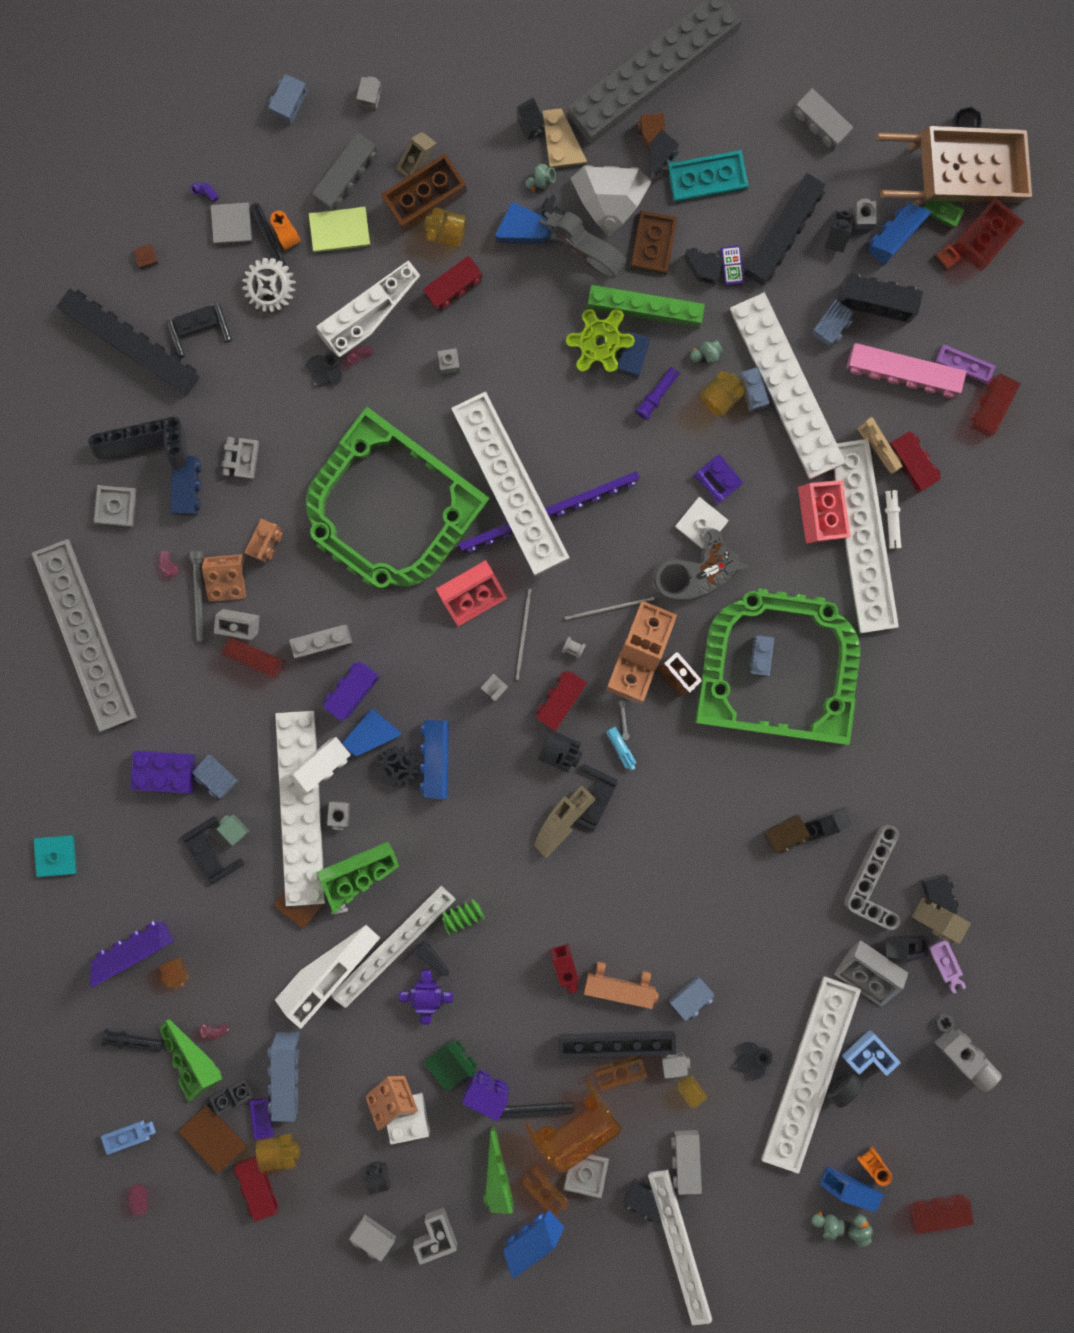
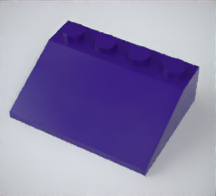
[90,920,175,987]

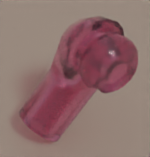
[347,346,373,364]
[160,551,179,577]
[199,1023,229,1040]

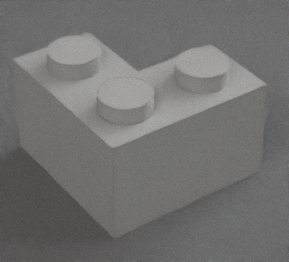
[413,1207,457,1265]

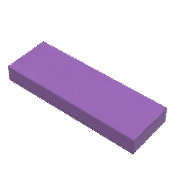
[935,344,996,385]

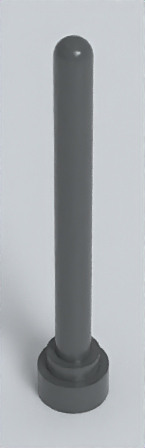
[188,551,204,643]

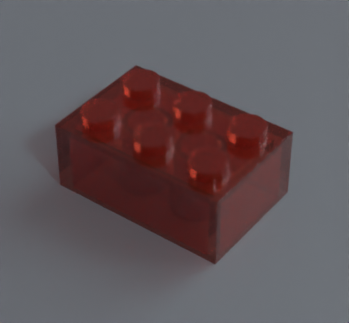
[953,198,1024,271]

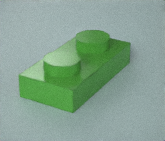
[923,201,964,229]

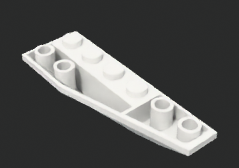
[316,260,420,358]
[275,925,380,1029]

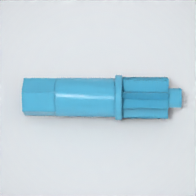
[606,726,636,770]

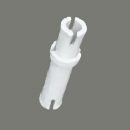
[885,490,902,549]

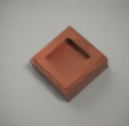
[934,243,962,271]
[133,244,158,269]

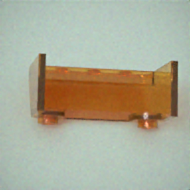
[524,1080,622,1173]

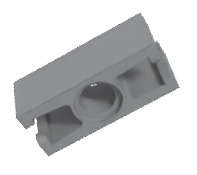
[481,674,509,701]

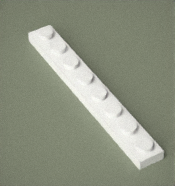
[331,886,456,1008]
[648,1170,712,1325]

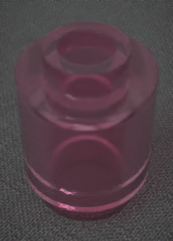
[127,1184,149,1215]

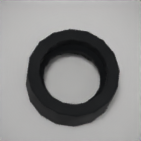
[827,1070,864,1108]

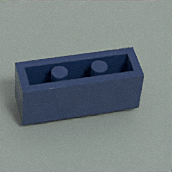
[170,456,202,516]

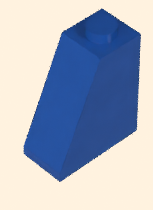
[495,202,553,244]
[342,709,402,757]
[820,1166,884,1212]

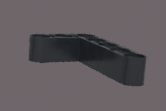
[88,416,188,469]

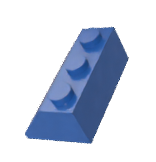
[868,203,931,266]
[503,1210,564,1279]

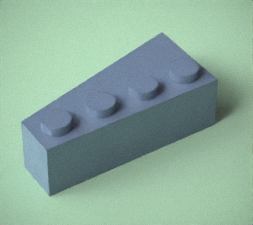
[267,1032,300,1122]

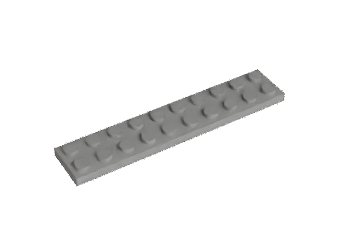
[32,539,137,732]

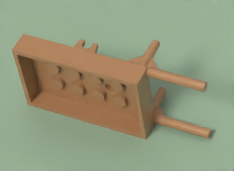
[875,126,1032,206]

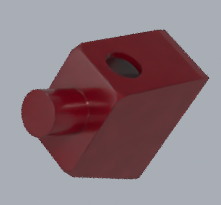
[550,943,579,994]

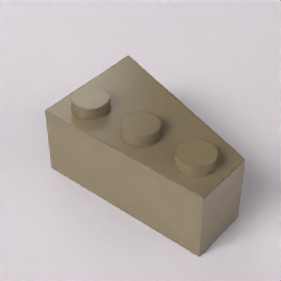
[912,897,971,944]

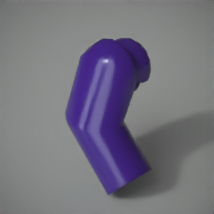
[190,182,219,203]

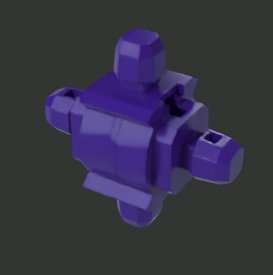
[399,969,453,1025]

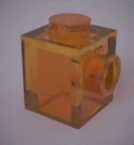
[159,957,190,989]

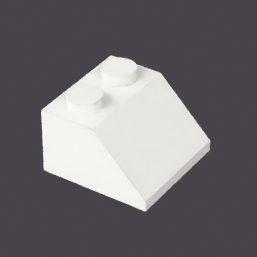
[387,1093,430,1144]

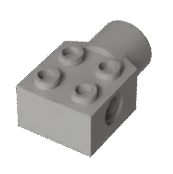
[934,1029,1002,1093]

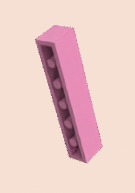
[846,343,966,398]

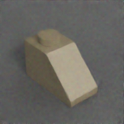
[396,132,437,177]

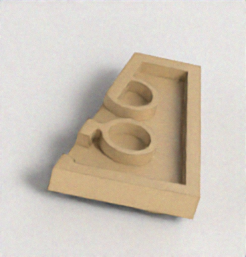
[543,108,587,168]
[857,417,902,474]

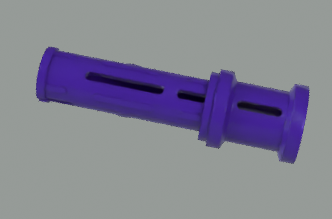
[635,367,680,421]

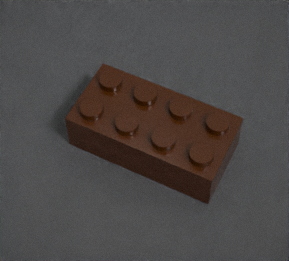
[381,153,467,233]

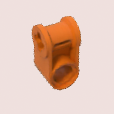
[270,211,302,250]
[857,1146,892,1186]

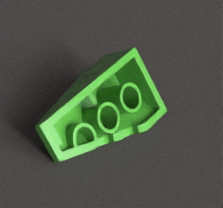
[159,1019,222,1102]
[483,1126,513,1214]

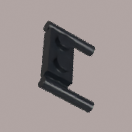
[166,303,232,358]
[574,764,618,832]
[182,816,245,885]

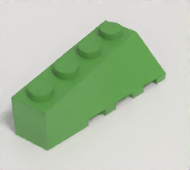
[316,842,399,914]

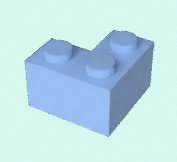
[842,1030,901,1076]

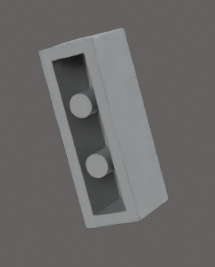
[794,88,854,150]
[289,624,353,659]
[671,1130,702,1195]

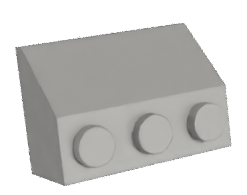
[834,940,908,1007]

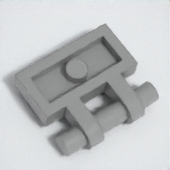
[221,437,259,479]

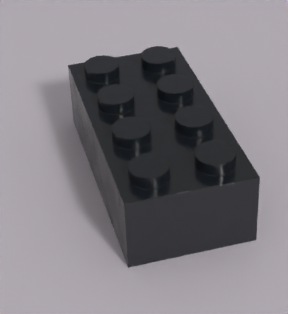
[837,273,923,323]

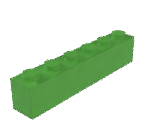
[587,285,705,328]

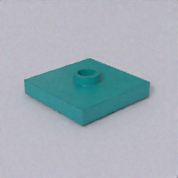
[34,835,77,877]

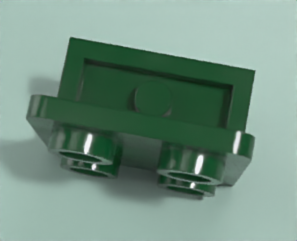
[425,1037,477,1091]

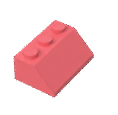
[798,480,851,544]
[436,560,507,627]

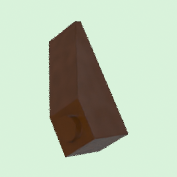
[637,113,669,176]

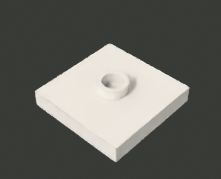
[675,497,729,549]

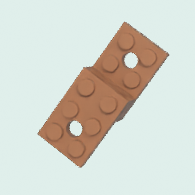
[606,601,677,705]

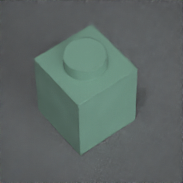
[217,815,250,846]

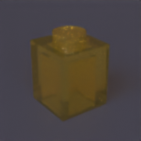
[677,1075,708,1110]

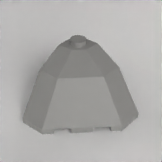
[571,165,651,236]

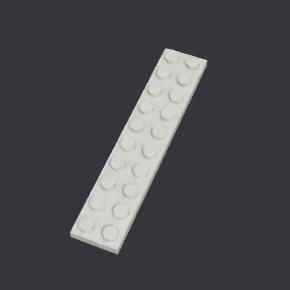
[729,292,846,480]
[451,392,570,576]
[833,439,899,633]
[276,711,325,906]
[761,976,861,1174]

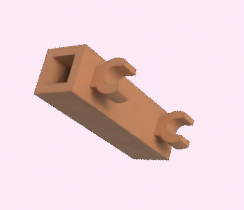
[583,962,659,1009]

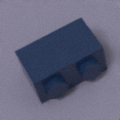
[616,332,651,379]

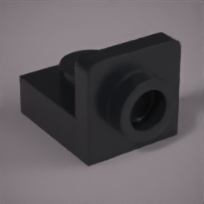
[541,194,565,219]

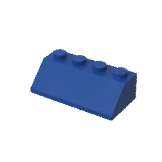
[420,720,449,799]

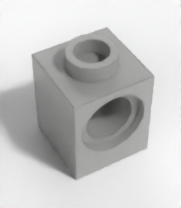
[356,76,382,110]
[853,199,876,230]
[437,348,460,375]
[327,801,350,830]
[661,1052,691,1079]

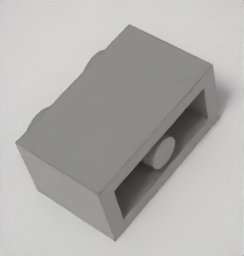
[214,609,260,640]
[349,1214,396,1261]

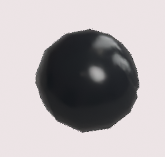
[952,107,983,128]

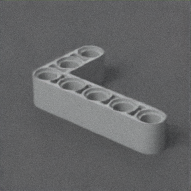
[844,825,900,930]

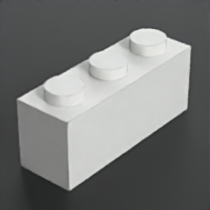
[288,737,350,793]

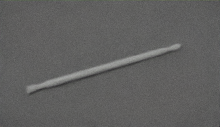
[515,589,532,680]
[565,597,655,621]

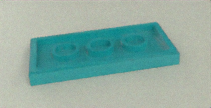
[668,150,749,203]

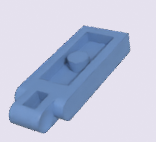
[101,1120,156,1155]

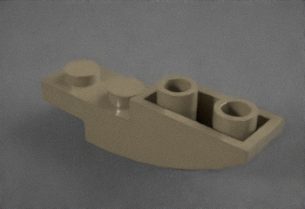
[534,786,596,858]

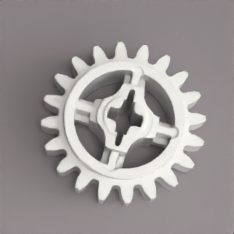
[242,258,296,312]

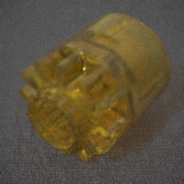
[424,207,467,249]
[698,371,745,418]
[256,1133,300,1173]

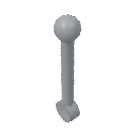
[618,700,630,740]

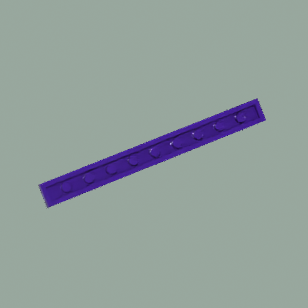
[459,471,639,554]

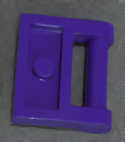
[693,454,744,505]

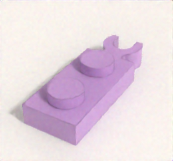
[927,940,966,994]

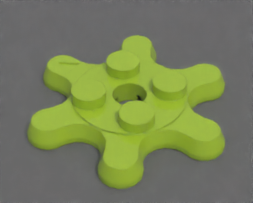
[566,309,635,372]

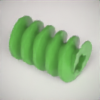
[442,899,485,935]

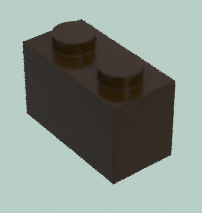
[763,814,810,854]

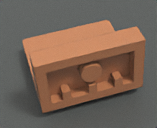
[244,519,283,563]
[202,554,247,602]
[365,1076,418,1131]

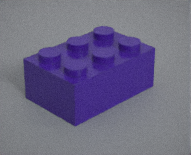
[323,661,381,721]
[130,750,196,793]
[462,1069,509,1122]

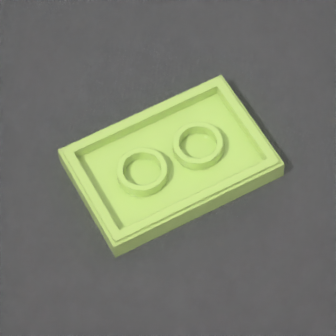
[309,207,370,253]

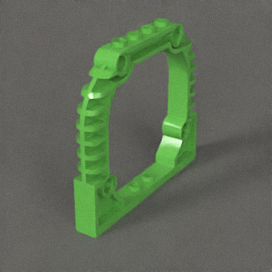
[306,407,490,589]
[695,589,860,745]

